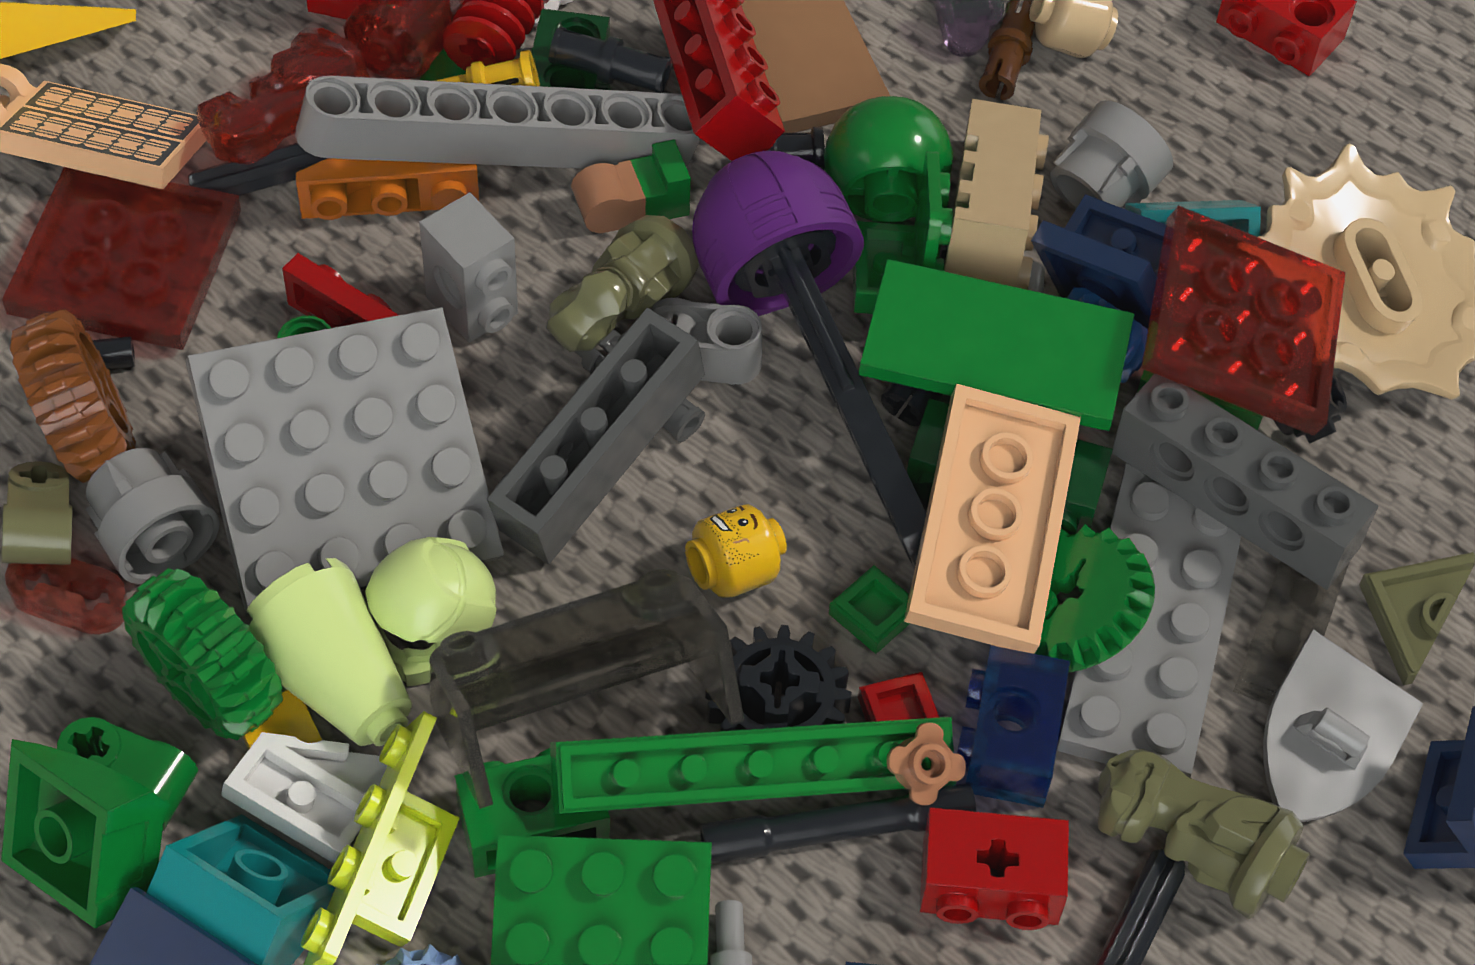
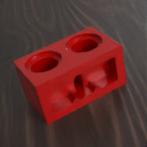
[1216,0,1357,76]

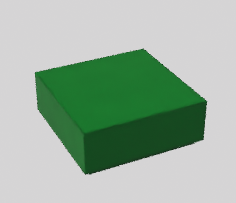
[828,565,910,654]

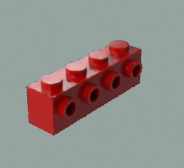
[653,0,785,161]

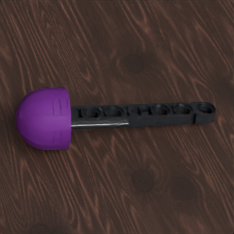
[692,151,926,570]

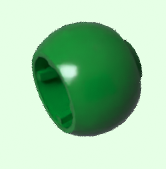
[824,96,953,223]

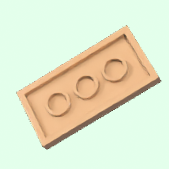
[904,384,1081,656]

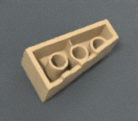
[944,99,1049,290]

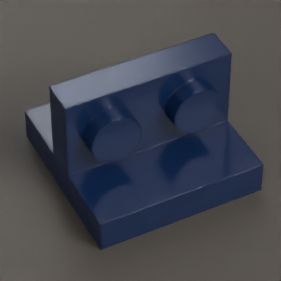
[1031,194,1195,336]
[1403,706,1475,869]

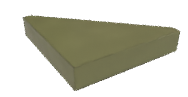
[1359,552,1475,686]

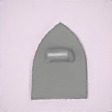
[1263,629,1423,823]

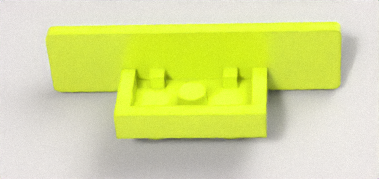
[301,711,460,965]

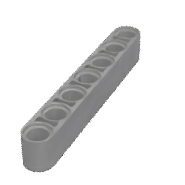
[295,76,700,169]

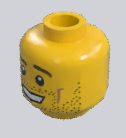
[685,504,787,598]

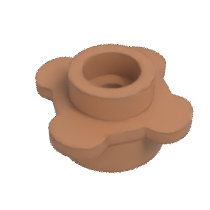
[887,723,966,805]

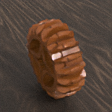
[10,309,136,483]

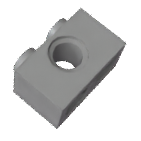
[419,192,518,343]

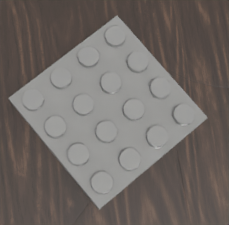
[185,307,504,616]

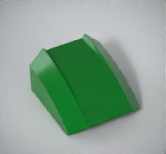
[1,739,171,928]

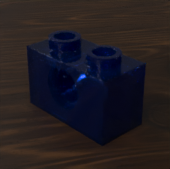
[957,645,1070,808]

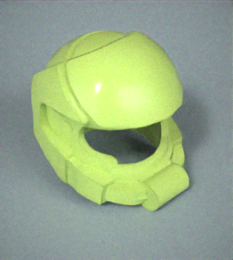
[365,537,496,686]

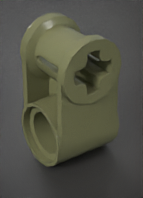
[2,461,72,565]

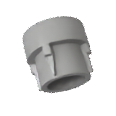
[1050,100,1173,210]
[85,448,220,584]

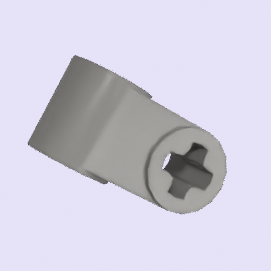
[652,298,762,385]

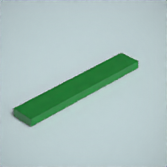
[550,717,956,814]

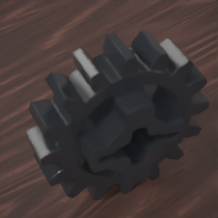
[705,625,852,731]

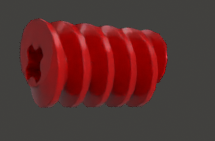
[443,0,549,71]

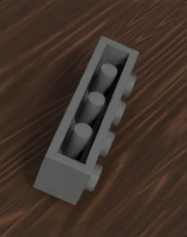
[487,308,705,564]

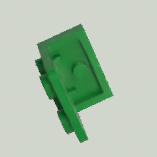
[853,151,953,315]

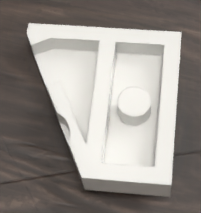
[221,732,387,863]

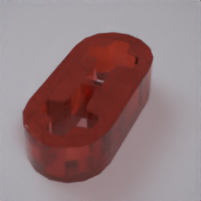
[5,558,128,635]

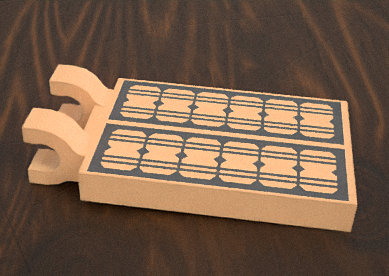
[0,64,209,189]

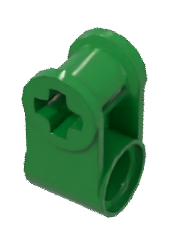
[57,717,198,832]

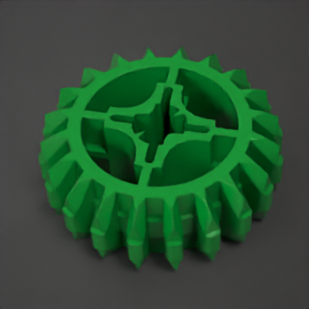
[122,568,283,740]

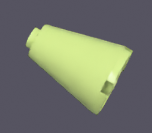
[246,558,412,746]

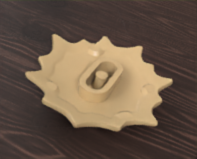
[1236,143,1475,400]

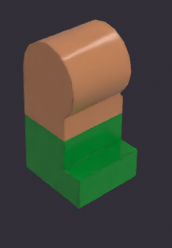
[571,139,691,233]

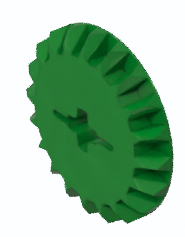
[1000,524,1155,673]

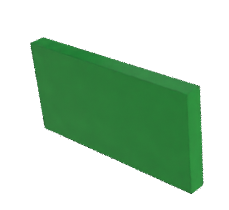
[859,259,1134,431]

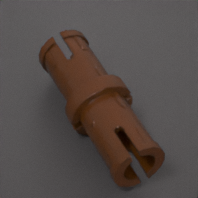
[979,0,1035,100]

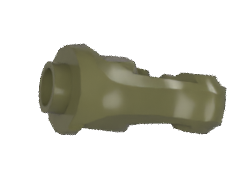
[547,215,699,352]
[1098,749,1310,919]

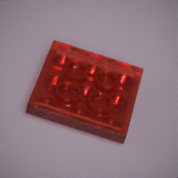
[2,167,241,350]
[1141,205,1346,435]

